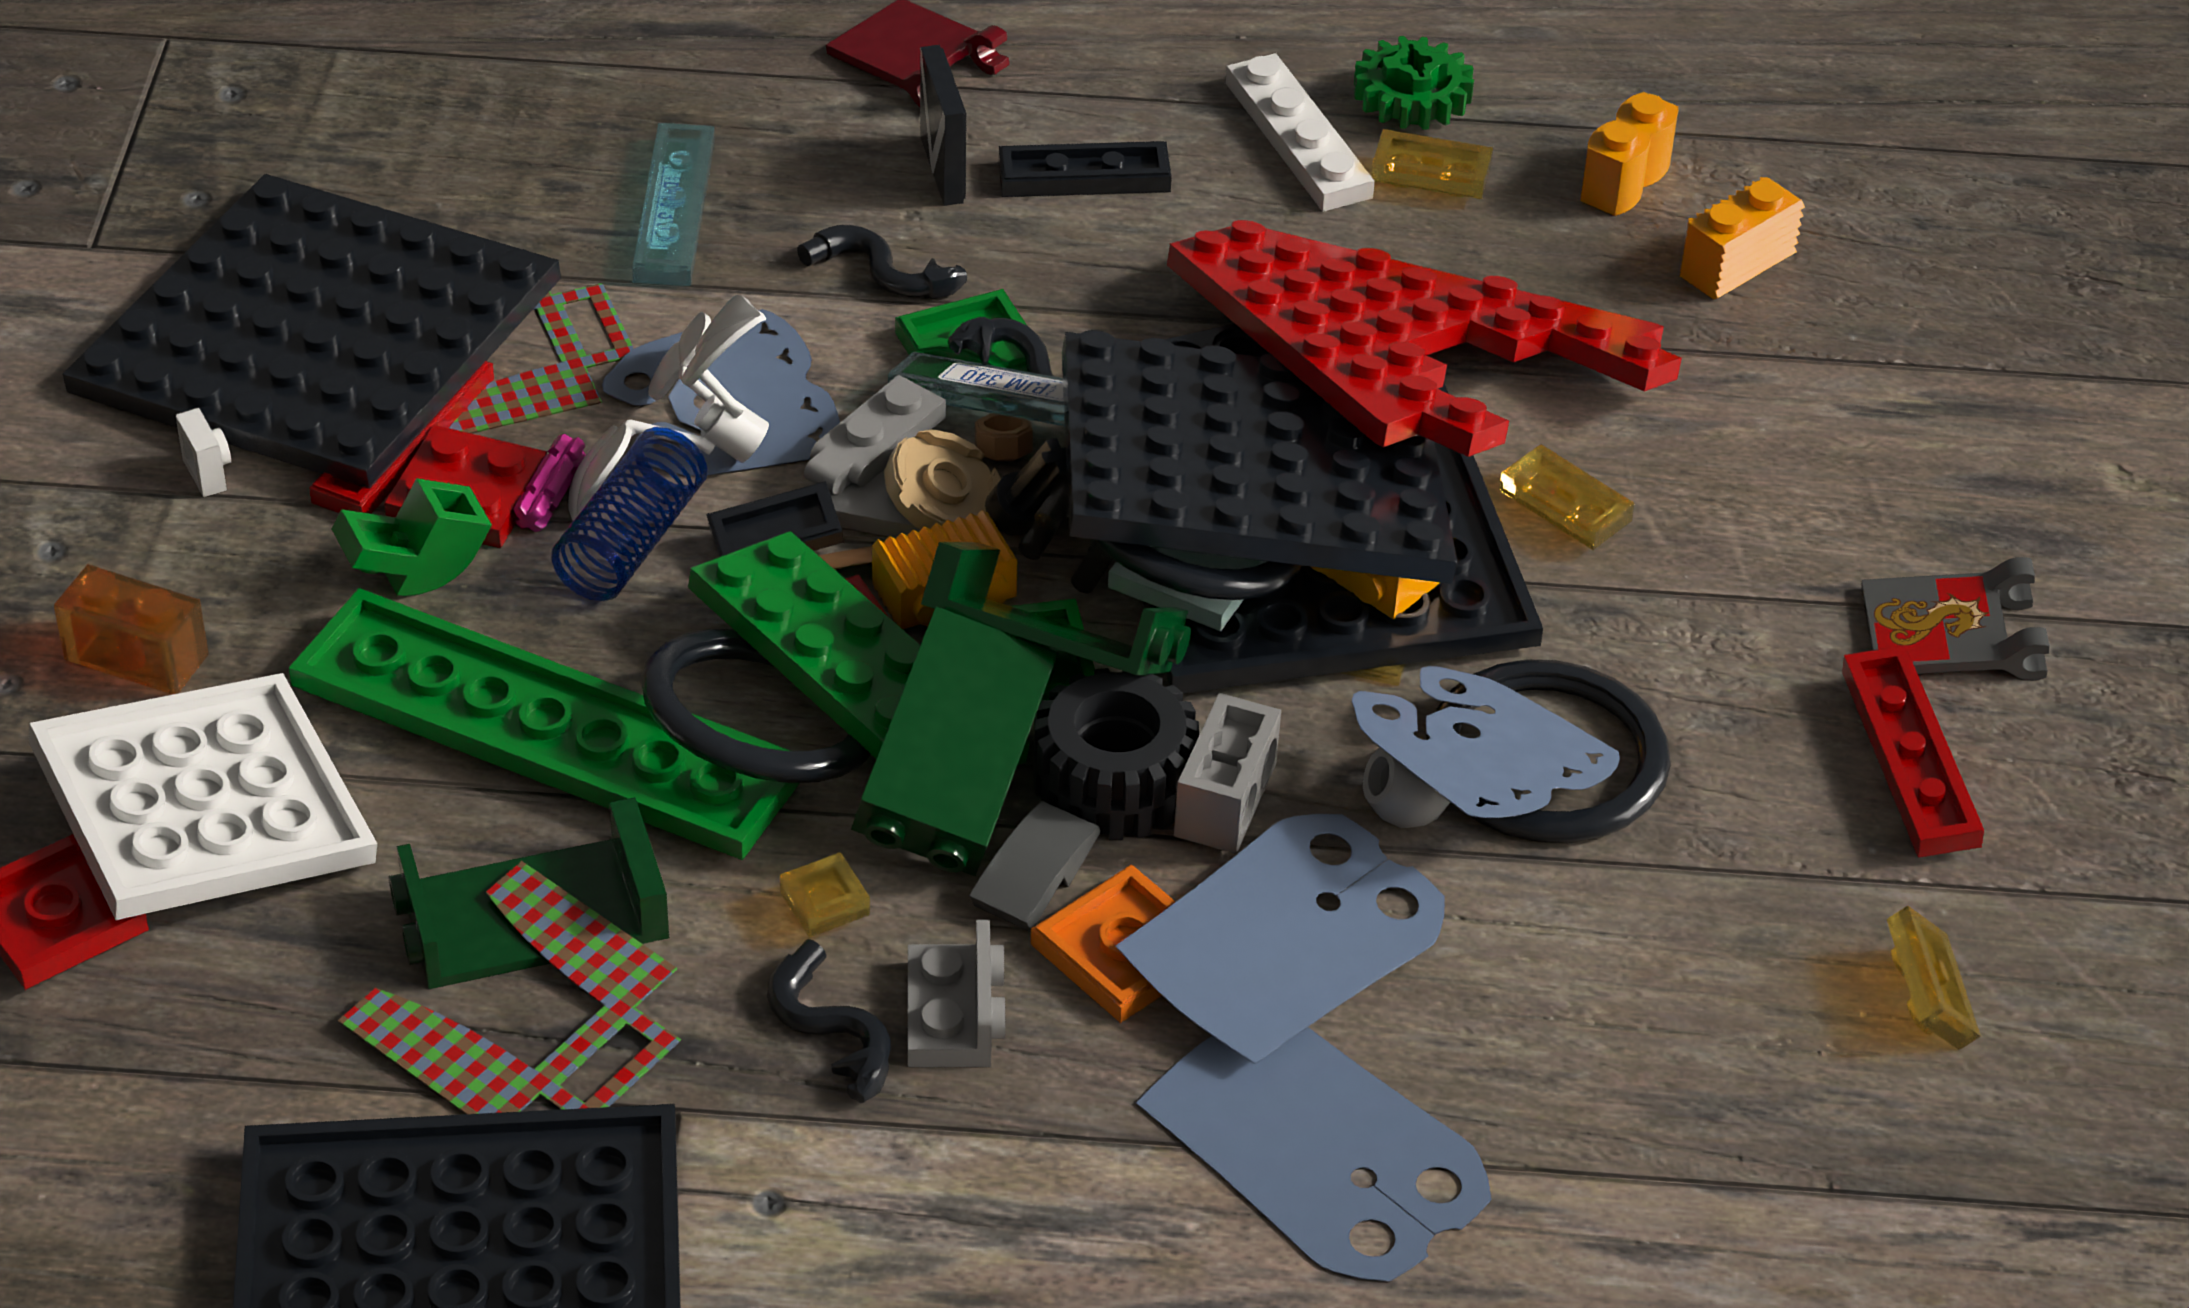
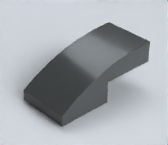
[969,801,1101,932]

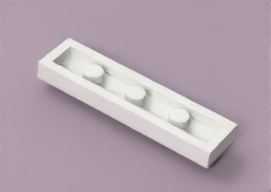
[1226,53,1375,212]

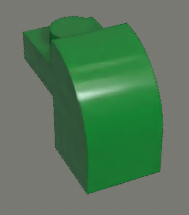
[331,478,492,596]

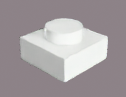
[176,408,231,497]

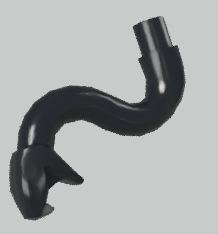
[797,225,967,299]
[948,317,1064,409]
[767,939,891,1103]

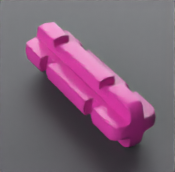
[514,434,586,532]

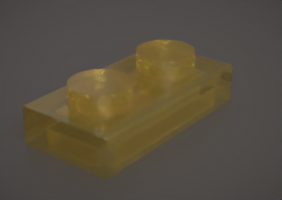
[1371,129,1493,199]
[1499,444,1635,550]
[1886,905,1981,1050]

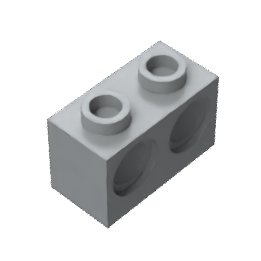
[1174,693,1281,854]

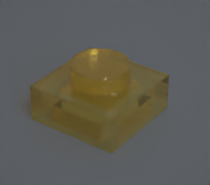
[780,852,870,938]

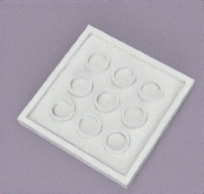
[29,673,377,920]

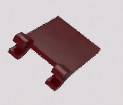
[826,0,1009,107]

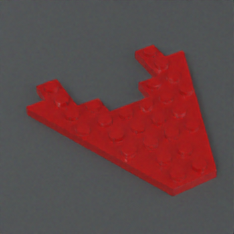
[1167,220,1682,457]

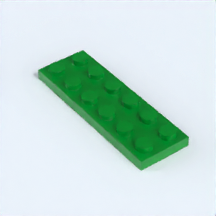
[688,531,1030,766]

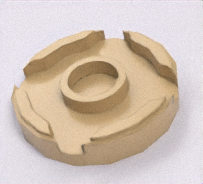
[884,429,1001,530]

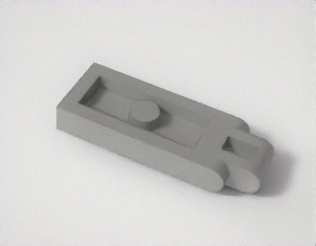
[804,375,946,495]

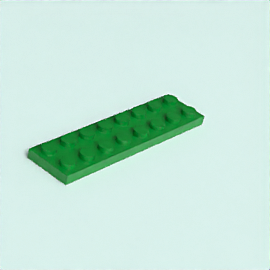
[289,588,800,860]

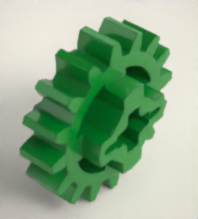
[1354,36,1474,130]

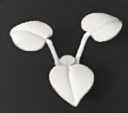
[568,295,769,528]

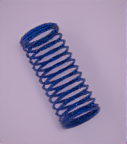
[551,427,708,602]

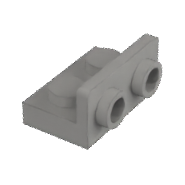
[908,920,1005,1067]

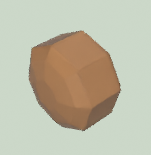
[975,412,1033,462]

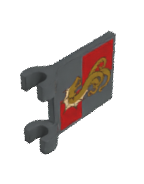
[1861,557,2050,680]

